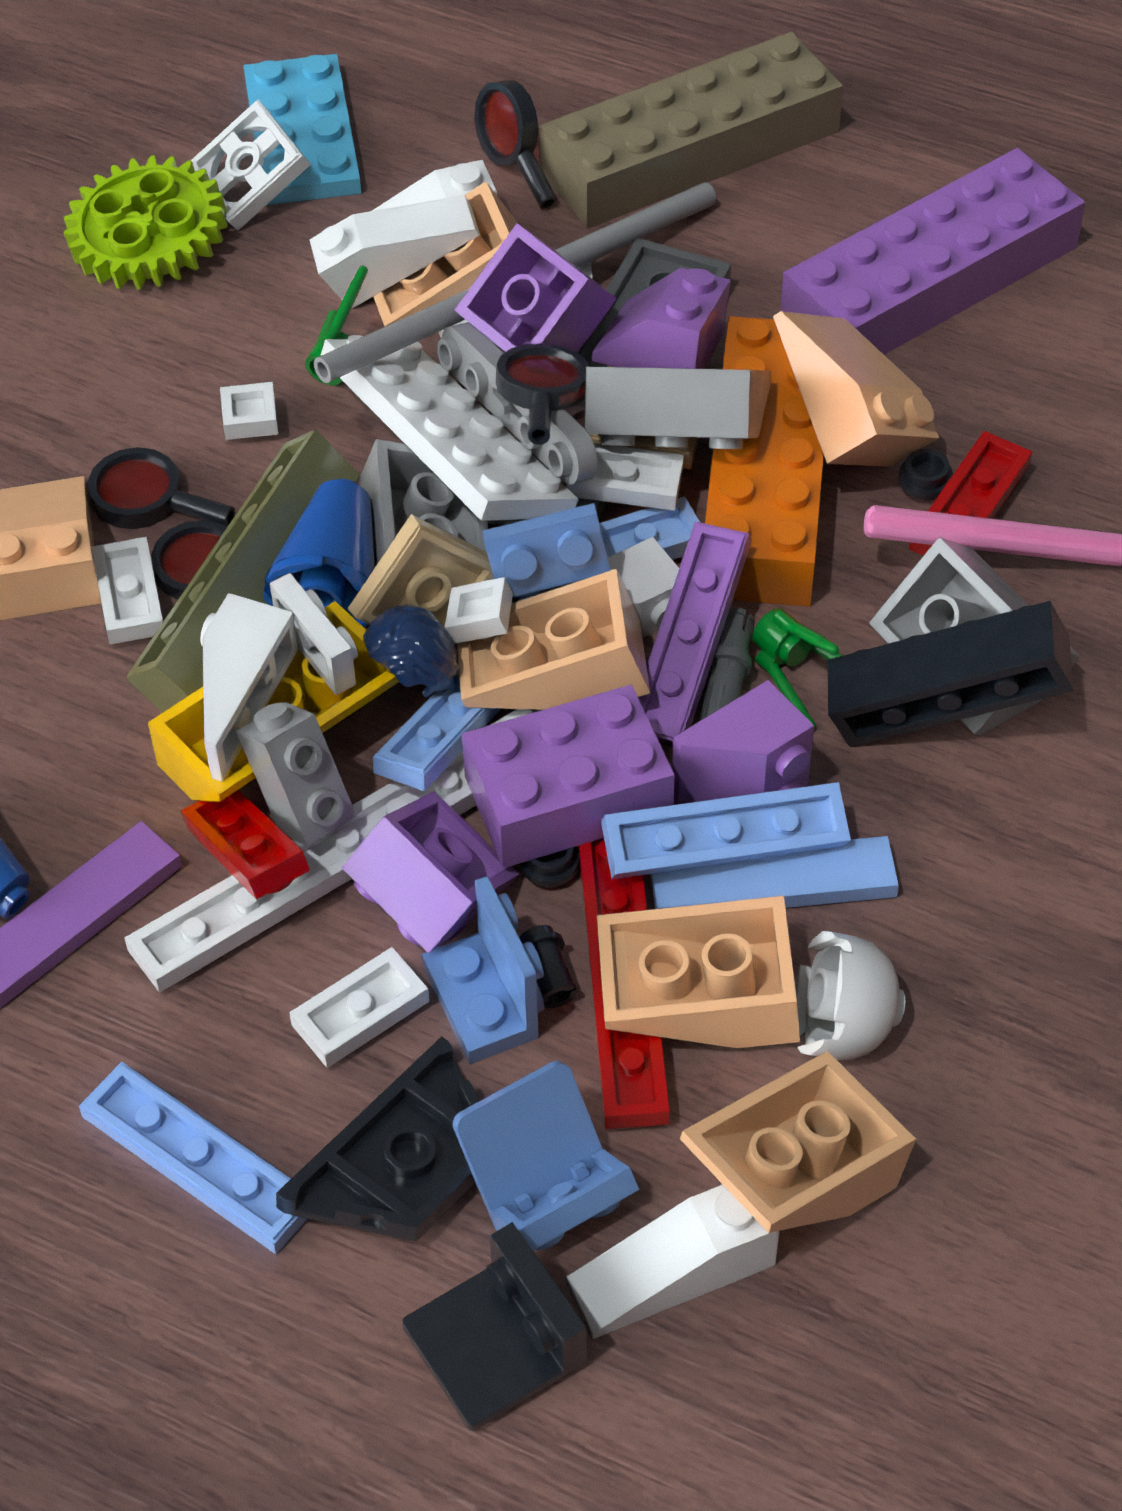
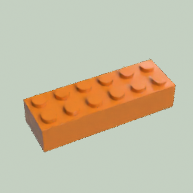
[705,316,823,607]

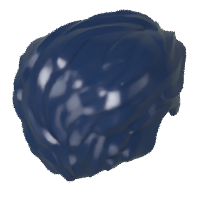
[363,604,459,697]

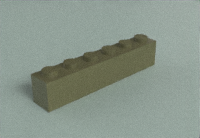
[125,429,360,713]

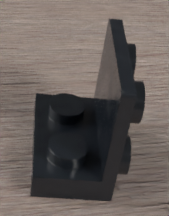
[402,1222,587,1431]

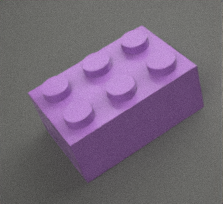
[462,684,675,868]

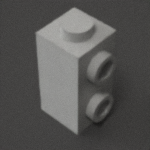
[236,702,356,847]

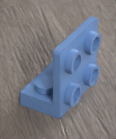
[421,876,545,1065]

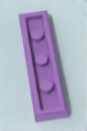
[638,521,752,747]
[0,821,182,1008]

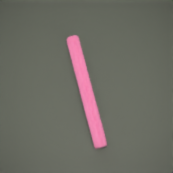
[864,505,1122,567]

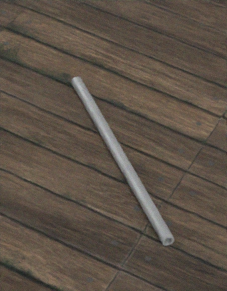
[314,182,716,383]

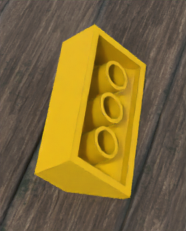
[148,601,399,802]

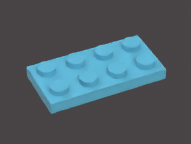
[243,54,361,205]

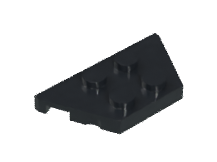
[276,1036,479,1242]

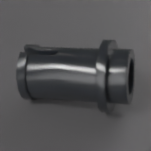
[519,925,578,1008]

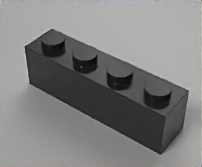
[827,601,1074,747]

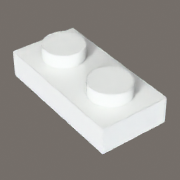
[567,443,684,511]
[93,537,163,645]
[270,573,358,695]
[289,947,430,1068]

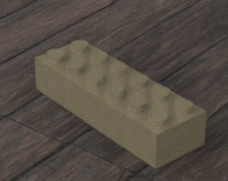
[539,31,843,229]

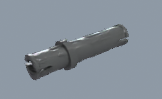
[700,608,755,721]

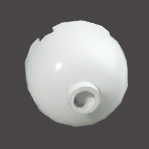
[795,931,905,1060]

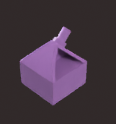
[454,223,617,385]

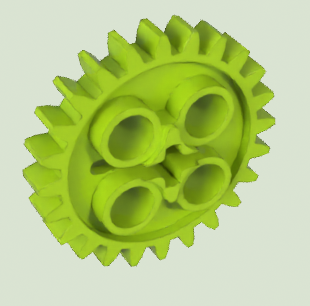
[64,155,228,290]

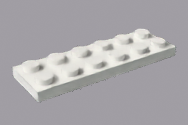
[321,335,578,521]

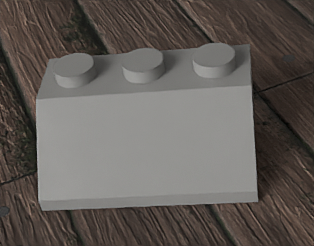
[585,367,772,449]
[357,439,488,567]
[869,537,1080,735]

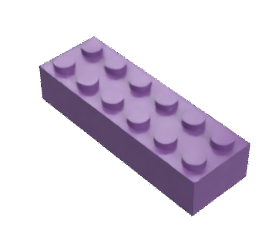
[781,148,1086,354]

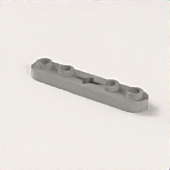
[437,322,598,485]

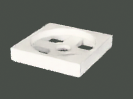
[191,99,311,231]

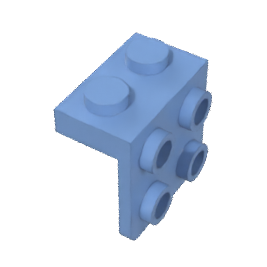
[482,503,610,599]
[453,1061,639,1250]

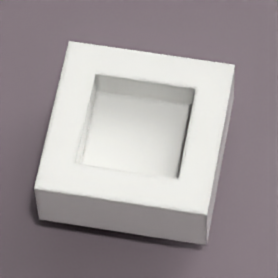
[220,382,278,440]
[445,577,513,644]

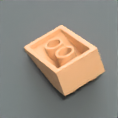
[373,182,517,326]
[773,311,939,467]
[0,476,102,620]
[457,569,650,710]
[597,896,800,1048]
[680,1051,916,1233]

